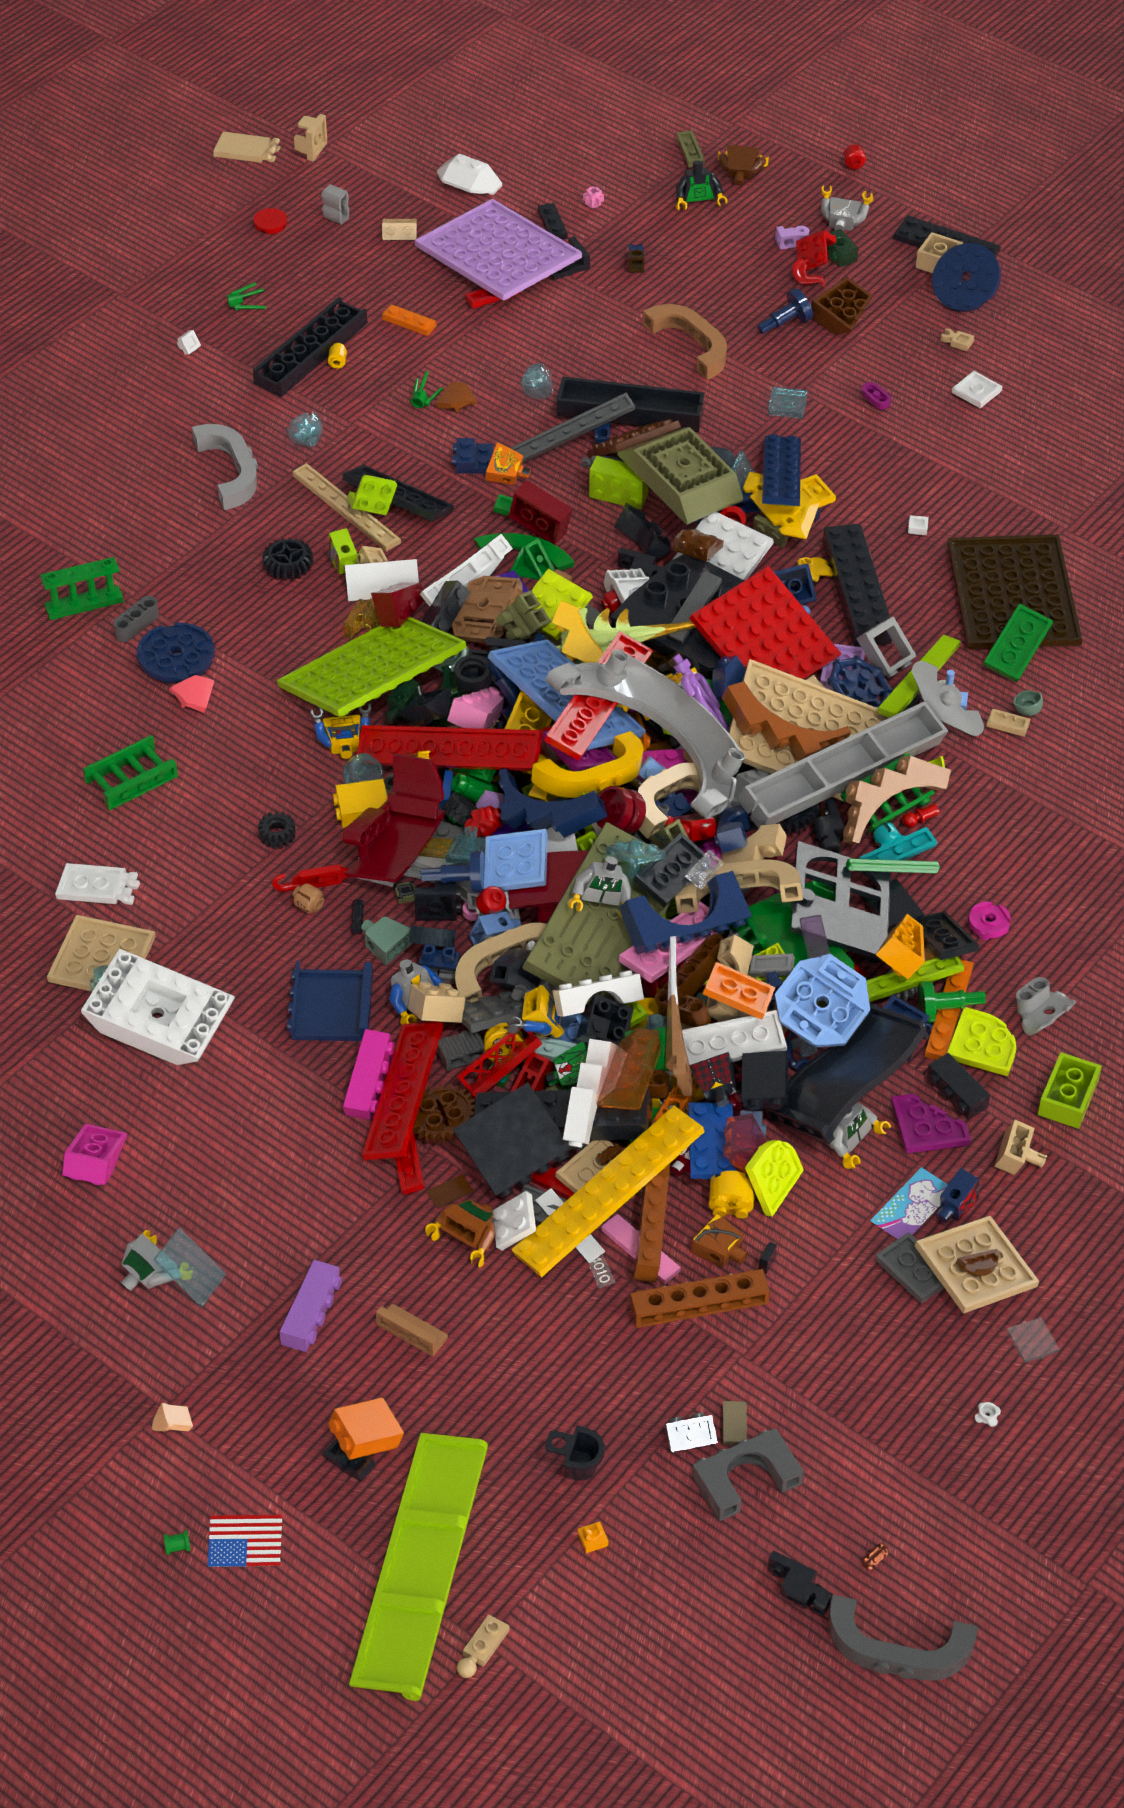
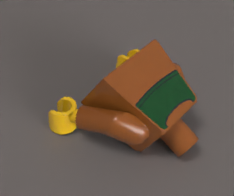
[425,1200,495,1267]

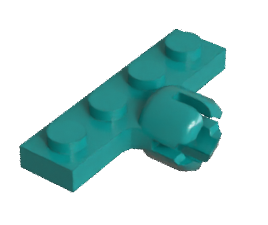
[859,822,937,860]

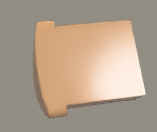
[152,1403,193,1431]

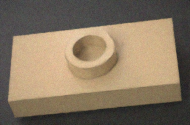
[987,709,1030,737]

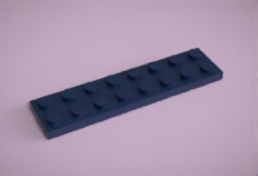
[762,434,801,506]

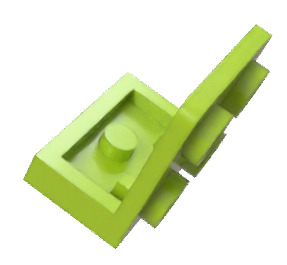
[347,475,397,515]

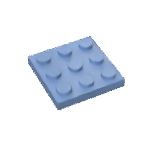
[484,829,548,891]

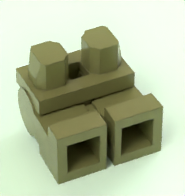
[496,590,552,641]

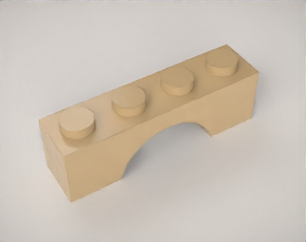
[706,934,754,1022]

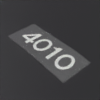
[587,1254,616,1289]

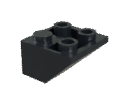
[489,948,541,991]
[576,994,634,1048]

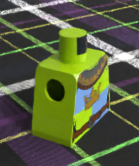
[329,528,357,574]

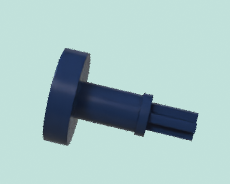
[757,287,813,334]
[486,660,520,721]
[420,851,485,893]

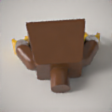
[718,145,769,185]

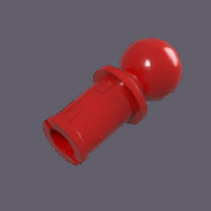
[902,803,939,828]

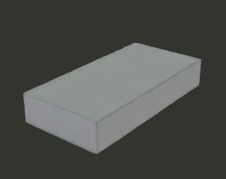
[749,953,795,977]

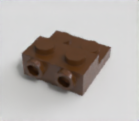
[673,529,724,562]

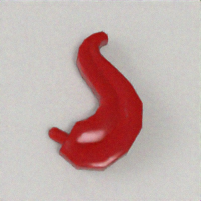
[793,258,825,288]

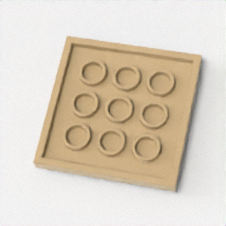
[47,915,156,992]
[915,1216,1039,1314]

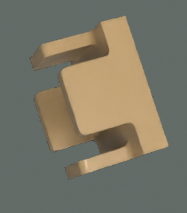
[294,114,327,161]

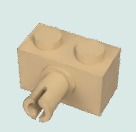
[995,1120,1047,1175]

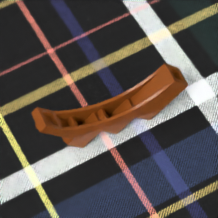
[722,681,852,761]

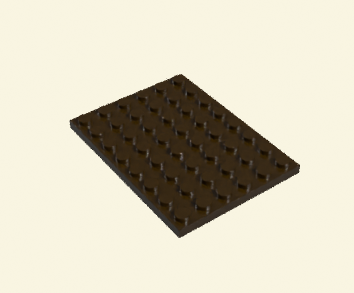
[947,534,1083,649]

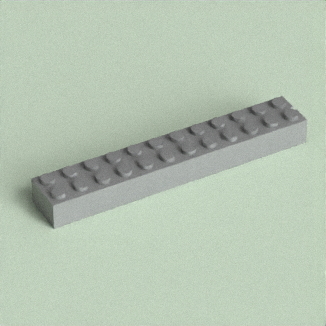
[737,701,948,829]

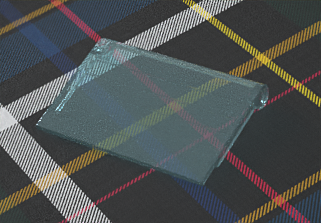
[154,1227,226,1307]

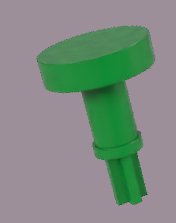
[918,981,986,1023]

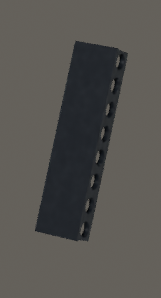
[253,297,368,397]

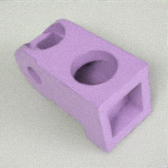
[775,226,809,250]

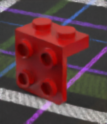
[796,230,836,271]

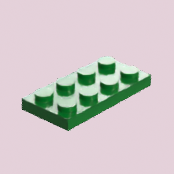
[983,603,1053,683]

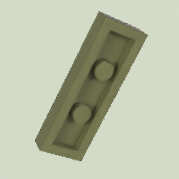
[676,131,705,167]

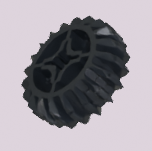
[262,537,313,581]

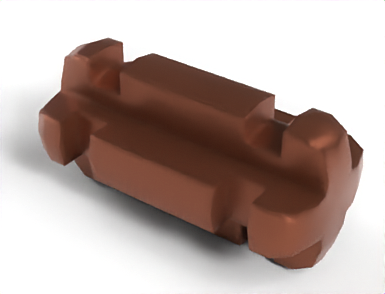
[861,1543,889,1570]

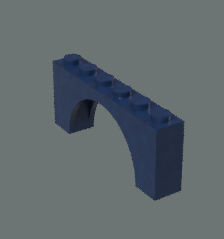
[619,871,752,954]

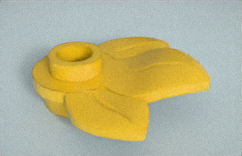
[797,557,833,582]

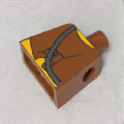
[691,1213,748,1267]

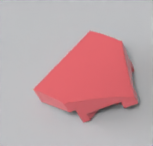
[169,675,214,713]

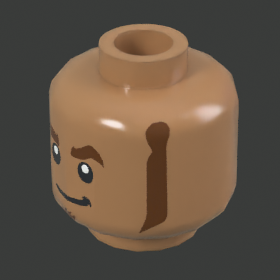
[292,883,324,914]

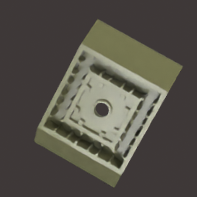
[617,427,743,525]

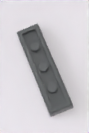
[666,571,722,644]

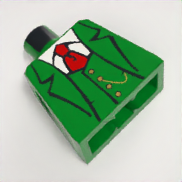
[546,1042,588,1090]

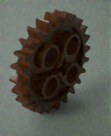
[413,1084,475,1144]

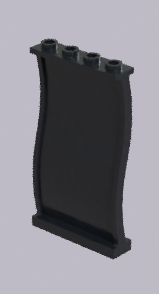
[764,1003,929,1144]

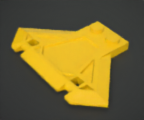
[743,472,836,539]

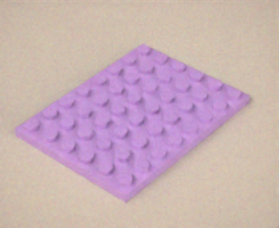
[415,199,582,301]

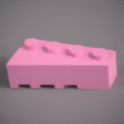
[447,687,506,729]

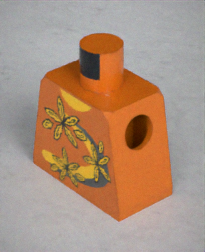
[485,442,531,485]

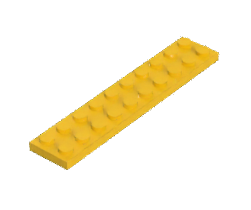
[512,1105,705,1277]

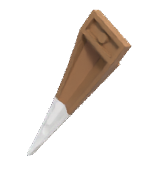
[665,936,693,1096]

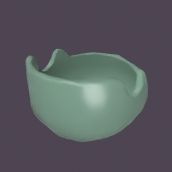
[1014,690,1043,716]

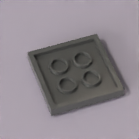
[462,990,524,1033]

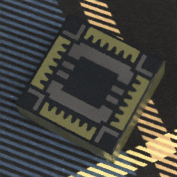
[393,881,416,904]

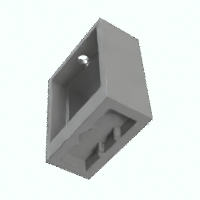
[856,616,916,678]

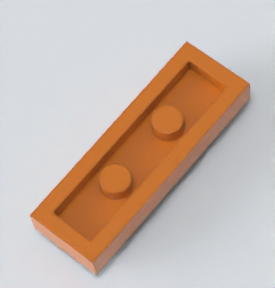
[382,304,436,336]

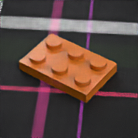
[703,962,775,1020]

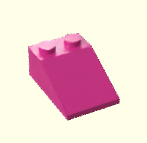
[62,1124,127,1185]

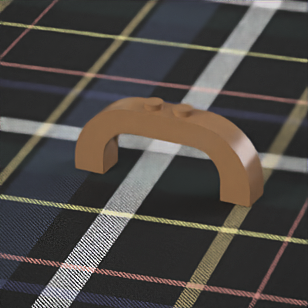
[643,304,727,380]

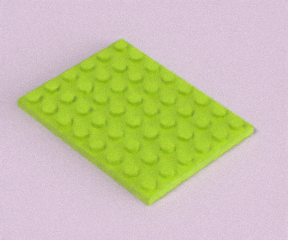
[277,617,467,717]

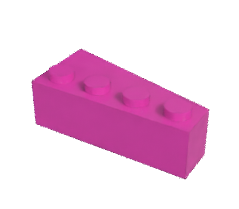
[343,1029,394,1120]

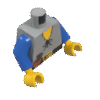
[389,960,454,1025]

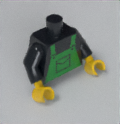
[675,160,727,211]

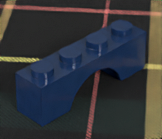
[715,805,751,853]

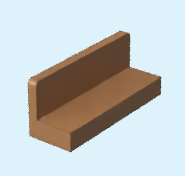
[376,1304,448,1357]

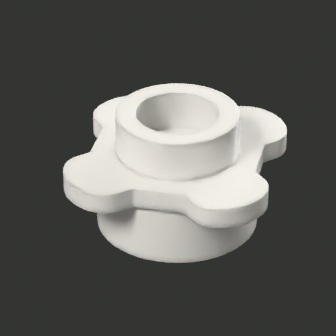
[975,1402,1001,1427]

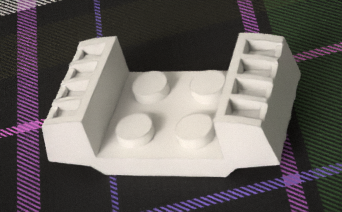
[604,568,649,604]

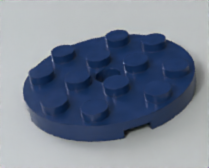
[932,243,1001,312]
[137,622,215,683]

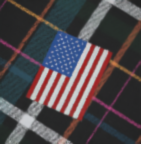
[208,1515,282,1567]

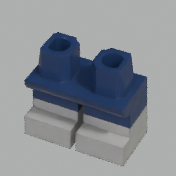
[419,944,460,984]

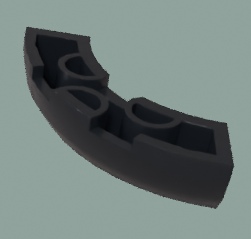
[614,503,671,559]

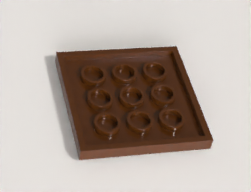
[587,419,681,458]

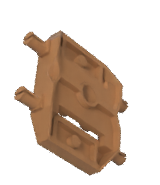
[452,576,524,643]

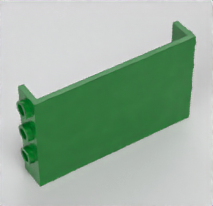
[727,892,855,971]

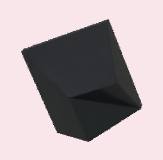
[399,687,451,727]

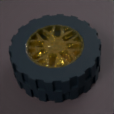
[409,926,456,947]

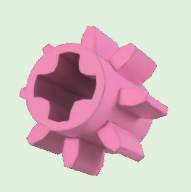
[583,187,604,208]

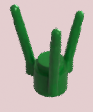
[227,282,267,310]
[410,371,444,408]

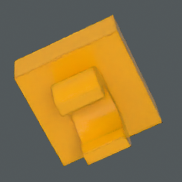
[577,1522,609,1553]

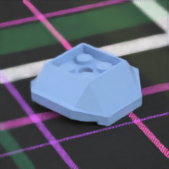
[774,954,870,1047]

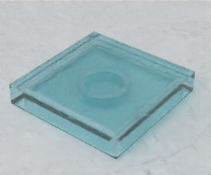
[768,386,808,418]

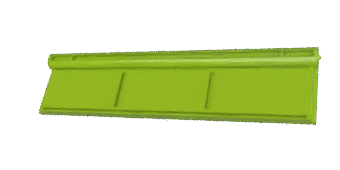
[349,1433,488,1701]

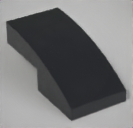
[322,1438,376,1482]

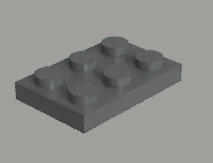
[875,1232,944,1304]

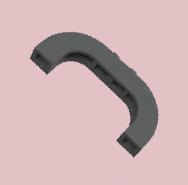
[829,1595,978,1681]

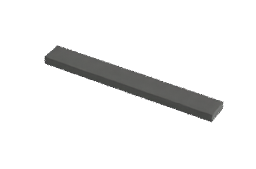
[510,393,635,463]

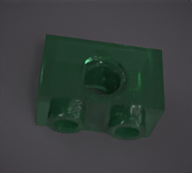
[827,229,858,267]

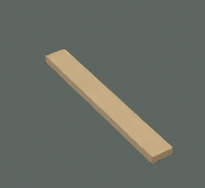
[292,463,401,552]

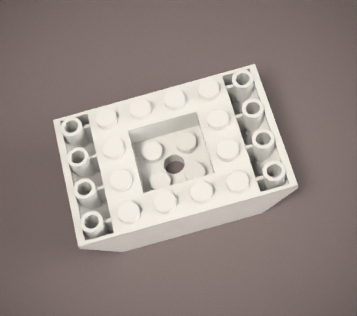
[81,949,235,1065]

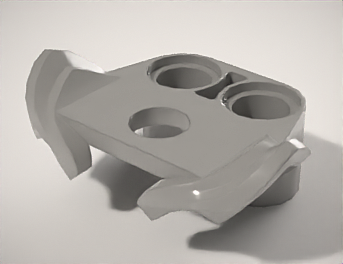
[1016,977,1077,1036]

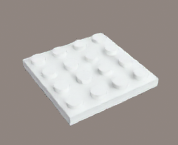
[673,512,774,580]

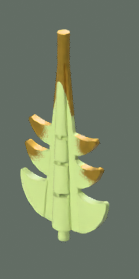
[556,608,696,664]

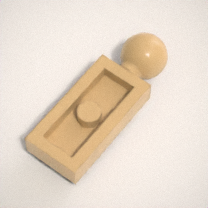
[457,1614,509,1678]

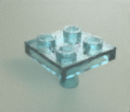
[446,826,486,864]
[606,839,666,879]

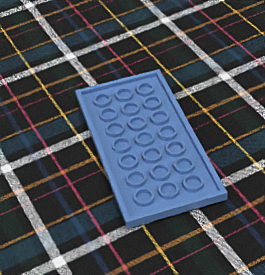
[488,639,646,750]

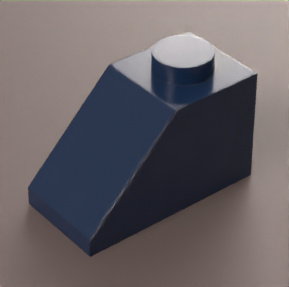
[713,655,746,700]

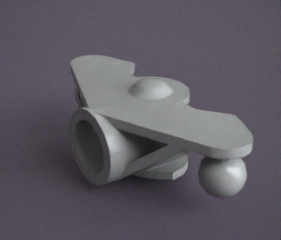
[912,661,984,736]

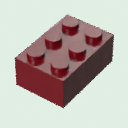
[508,480,573,545]

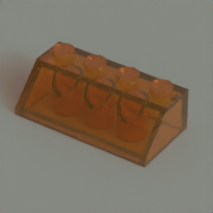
[597,1029,661,1110]

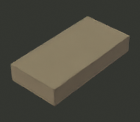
[723,1401,747,1446]

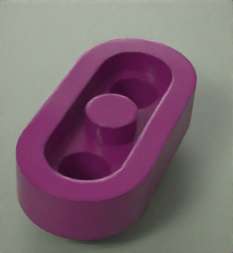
[862,382,891,410]

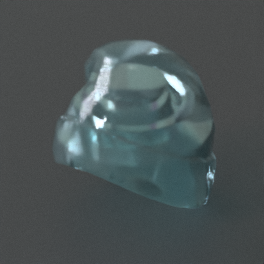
[521,363,553,399]
[343,753,383,784]

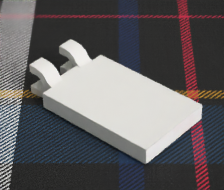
[55,863,140,905]

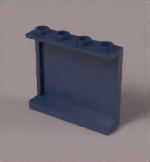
[287,961,373,1041]

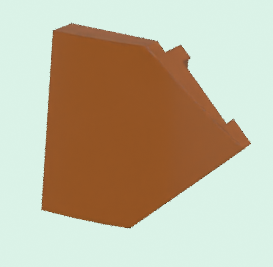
[435,382,477,413]

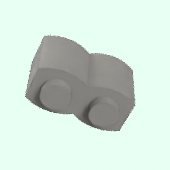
[321,184,349,225]

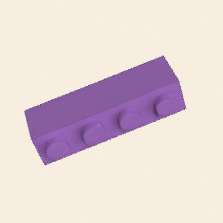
[280,1260,342,1352]

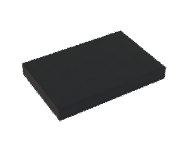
[860,879,925,932]

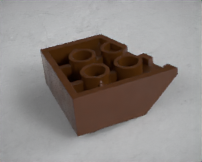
[811,277,873,335]

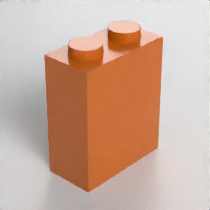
[329,1398,404,1460]

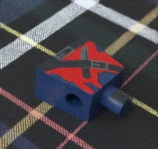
[936,1168,979,1223]

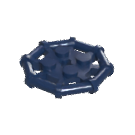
[827,655,893,708]

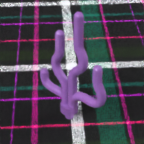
[673,654,730,732]

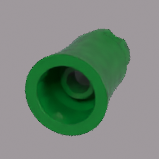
[451,773,498,804]

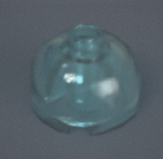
[286,412,323,447]

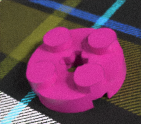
[968,902,1010,940]

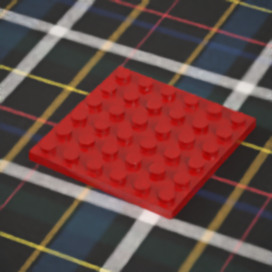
[689,566,842,680]

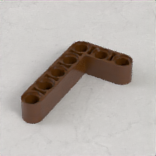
[654,934,723,1027]

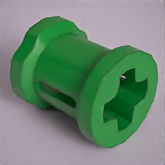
[163,1530,191,1556]

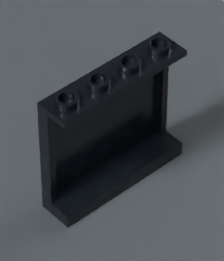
[453,1082,571,1199]

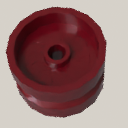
[596,786,646,834]

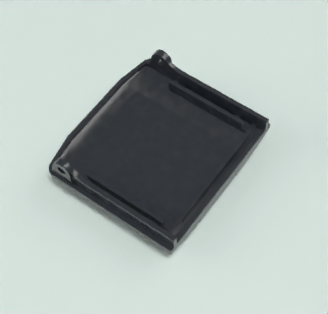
[610,554,745,679]

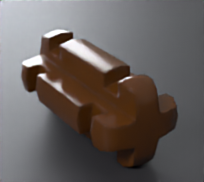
[596,1143,623,1166]

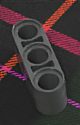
[113,596,159,642]

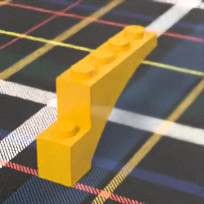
[552,601,604,663]

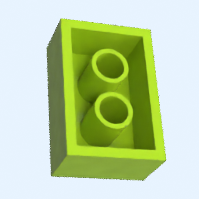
[589,456,649,510]
[1038,1052,1102,1129]

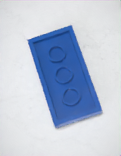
[688,1102,735,1179]

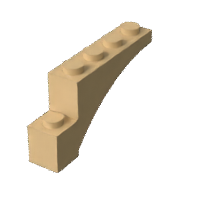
[713,824,787,865]

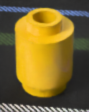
[328,343,347,369]

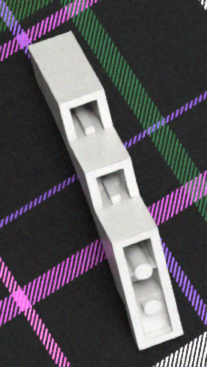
[563,1039,623,1148]

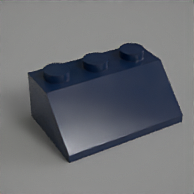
[749,563,817,604]

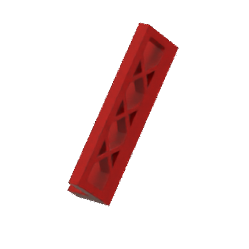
[457,1020,543,1099]

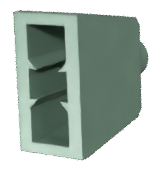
[361,917,412,966]

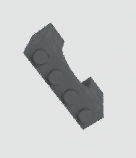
[692,1428,804,1522]

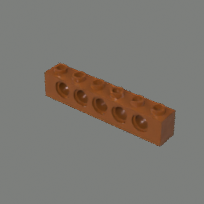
[630,1269,770,1328]

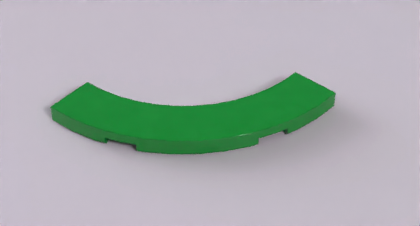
[474,533,575,571]

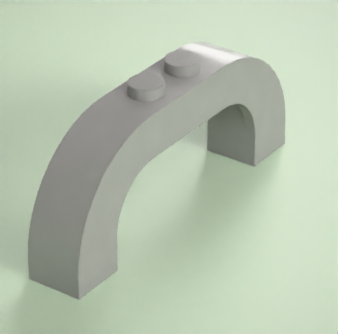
[192,424,258,510]

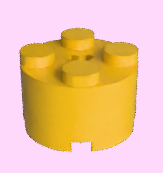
[709,1171,754,1219]

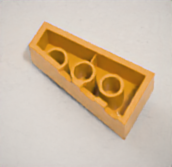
[876,914,925,979]

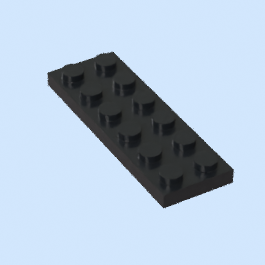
[893,215,1001,257]
[342,464,454,522]

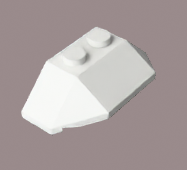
[437,154,502,195]

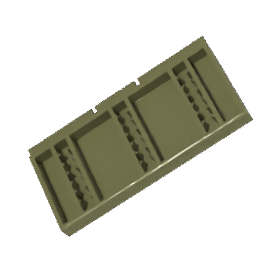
[522,822,673,1005]

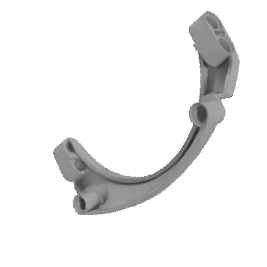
[545,650,745,819]

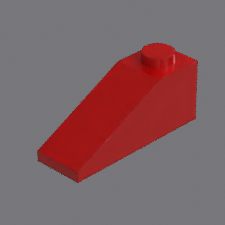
[510,1052,555,1092]

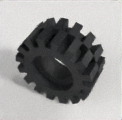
[443,793,478,826]
[258,811,296,849]

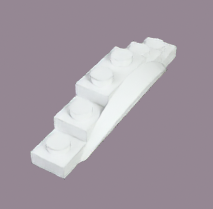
[420,534,513,607]

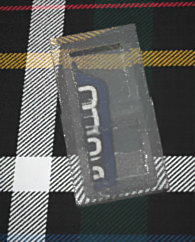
[685,850,724,890]

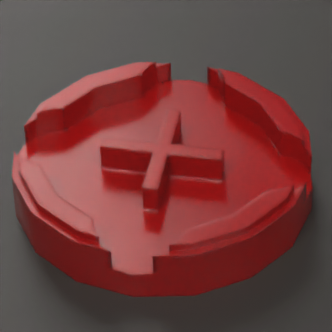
[253,208,288,234]

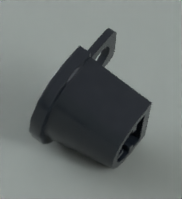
[545,1425,605,1481]

